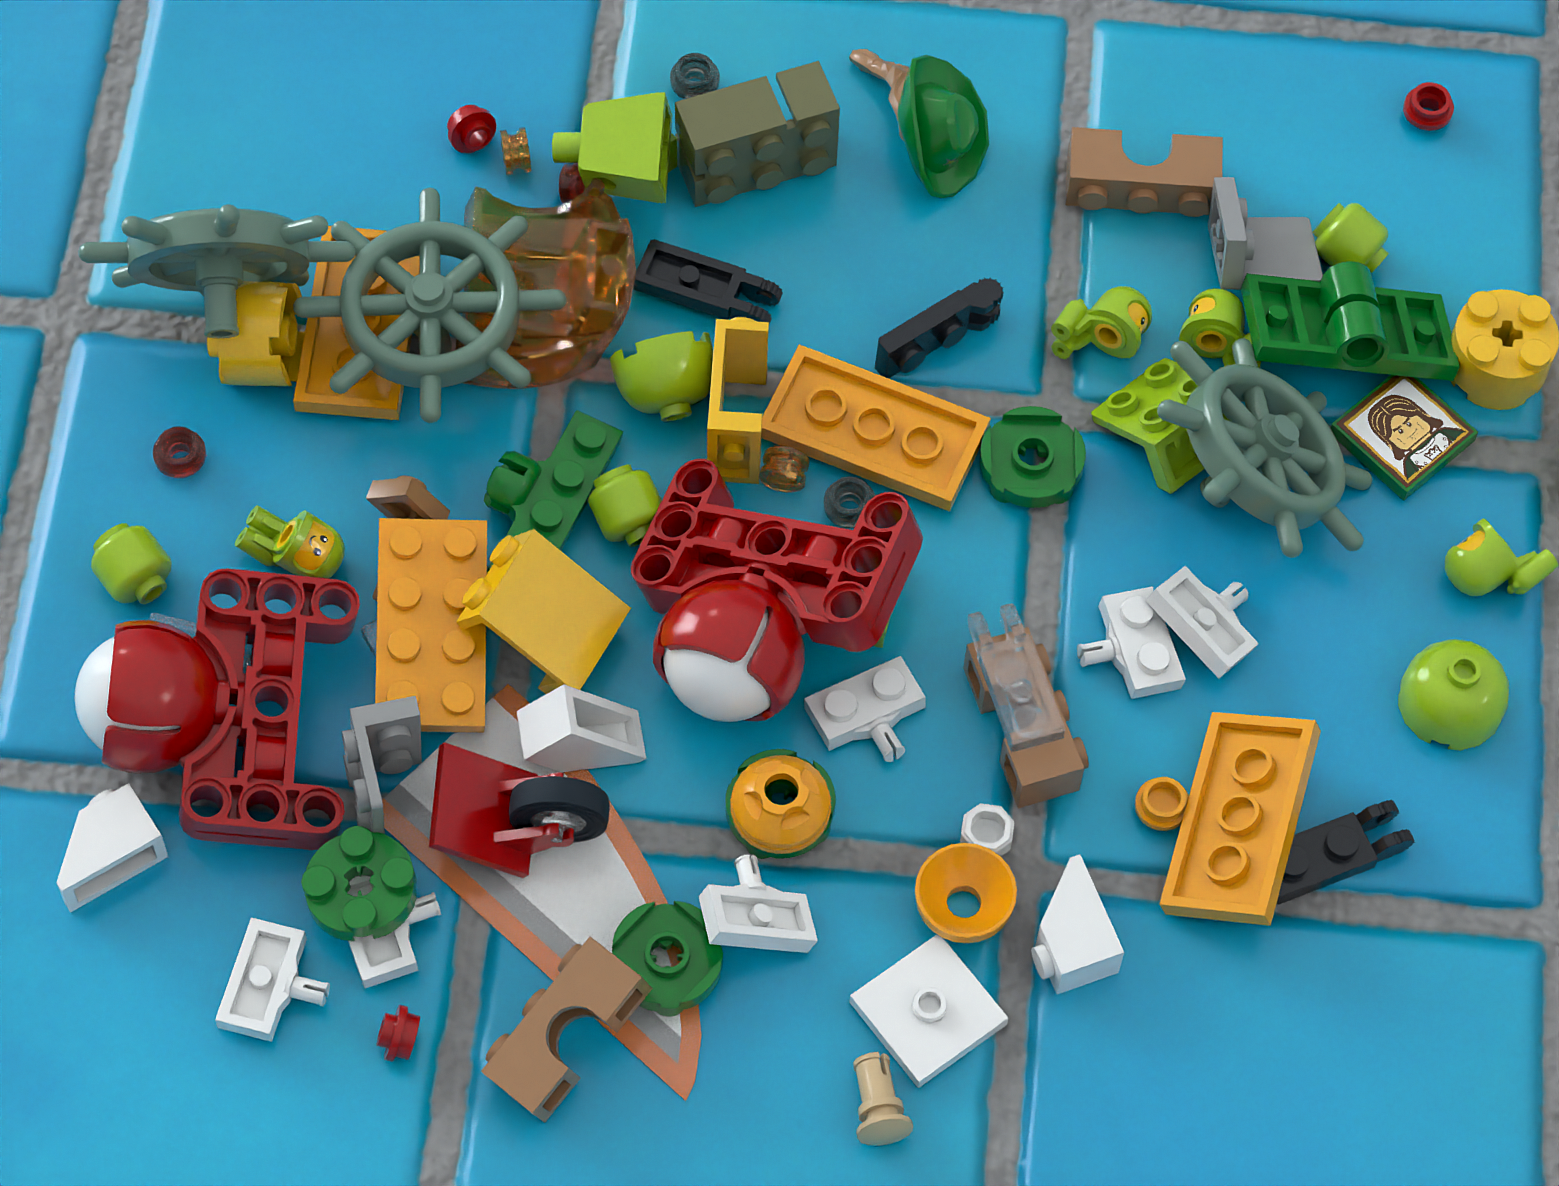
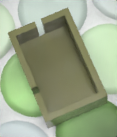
[675,61,840,207]

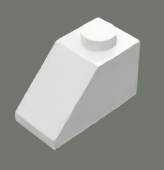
[517,684,646,772]
[56,783,168,913]
[1031,854,1124,994]

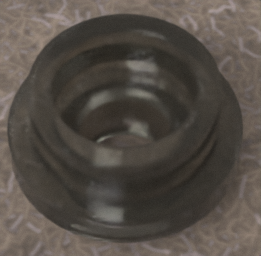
[670,53,720,99]
[823,476,875,528]

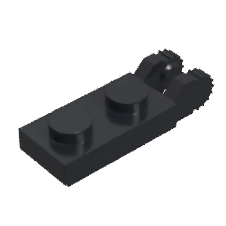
[632,239,783,324]
[875,277,1004,379]
[1276,800,1415,905]

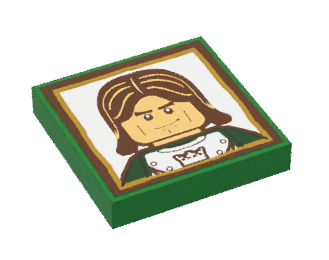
[1330,375,1478,501]

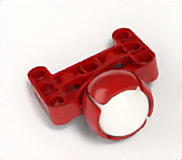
[630,459,923,722]
[75,568,360,850]

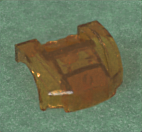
[455,178,636,389]

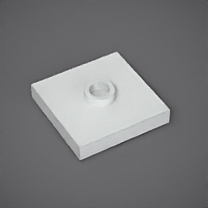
[849,935,1009,1088]

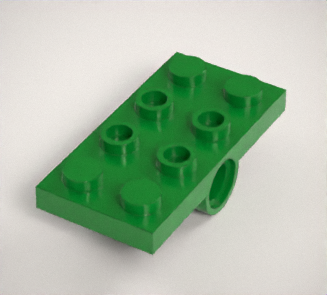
[1241,261,1460,381]

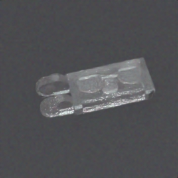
[967,603,1065,753]

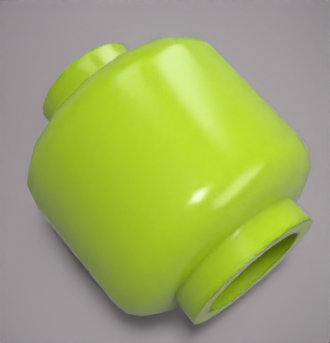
[1312,203,1389,273]
[588,465,662,547]
[91,523,172,604]

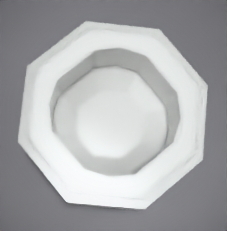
[960,803,1014,856]

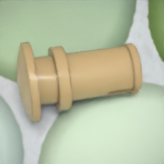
[853,1052,913,1146]

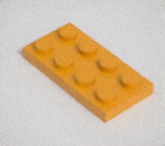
[293,226,419,420]
[761,344,991,512]
[375,518,487,733]
[1159,712,1321,926]

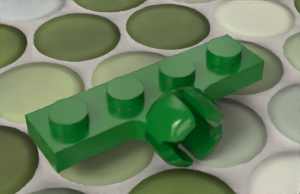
[484,410,624,573]

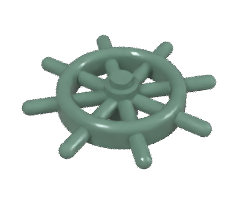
[293,187,567,423]
[78,204,356,339]
[1157,338,1372,558]

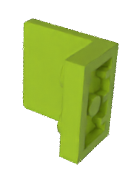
[1091,358,1229,494]

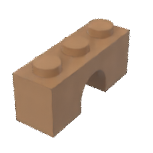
[1065,127,1223,217]
[963,627,1089,809]
[481,936,653,1123]

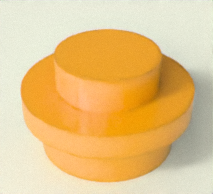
[1135,777,1189,831]

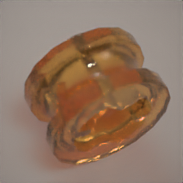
[500,127,531,175]
[759,446,810,492]

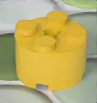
[207,281,305,387]
[1450,289,1559,410]

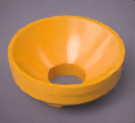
[730,755,831,854]
[915,843,1017,943]

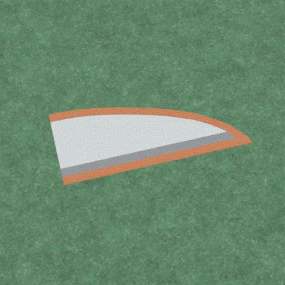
[382,684,702,1101]

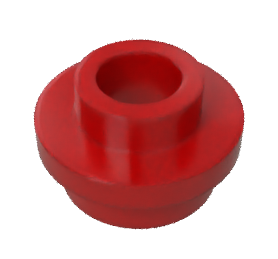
[1403,82,1454,131]
[447,105,497,153]
[376,1004,420,1062]

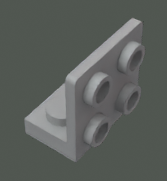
[1208,177,1323,290]
[342,696,422,834]

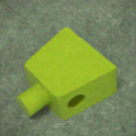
[552,92,673,203]

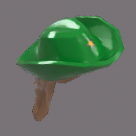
[849,49,989,198]

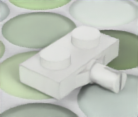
[1145,565,1259,679]
[1077,587,1186,699]
[804,656,926,762]
[699,855,818,953]
[347,875,441,989]
[215,917,330,1042]

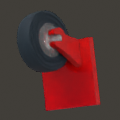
[428,742,610,878]

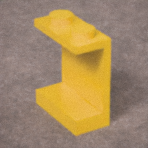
[707,317,769,484]
[456,529,631,694]

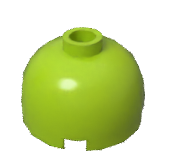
[609,331,714,422]
[1398,639,1509,751]

